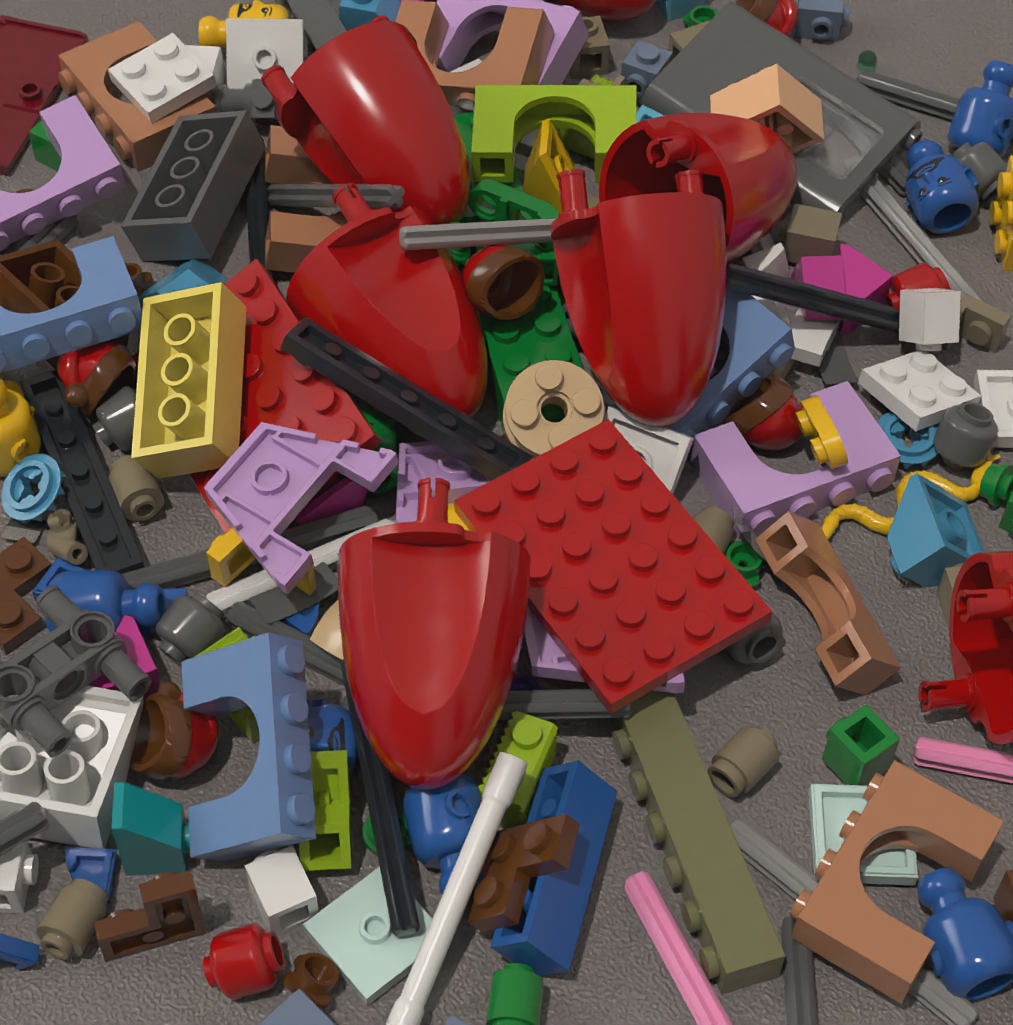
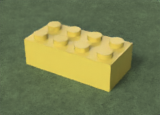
[131,282,246,479]

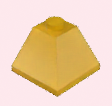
[522,118,576,213]

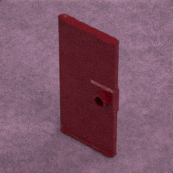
[0,15,88,175]

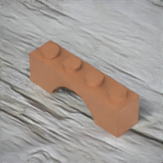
[755,511,901,695]

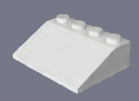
[0,686,144,849]

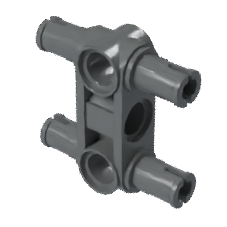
[0,585,151,757]

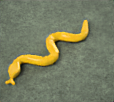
[821,452,1001,540]

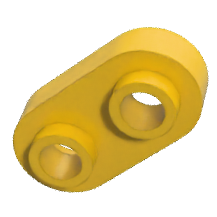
[795,395,848,470]

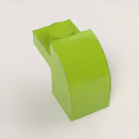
[299,750,352,871]

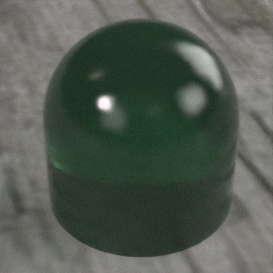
[857,50,877,71]

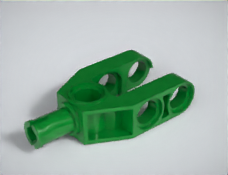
[448,179,560,285]

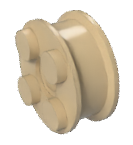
[503,360,604,460]

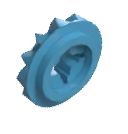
[877,411,939,469]
[1,454,67,524]

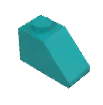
[111,782,190,876]

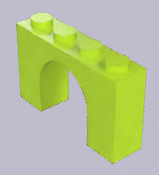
[471,85,636,183]

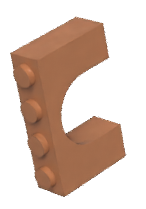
[395,0,555,111]
[58,21,216,172]
[265,125,348,273]
[790,760,1004,1004]

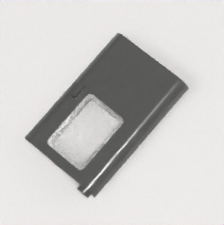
[640,2,923,213]

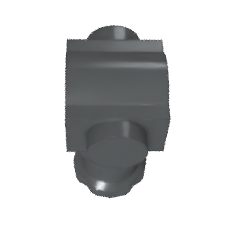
[212,79,281,126]

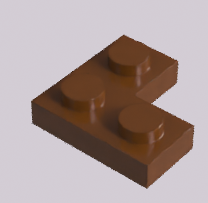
[0,537,52,655]
[468,814,580,932]
[94,870,207,962]

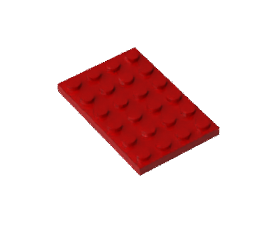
[133,259,382,533]
[454,419,772,714]

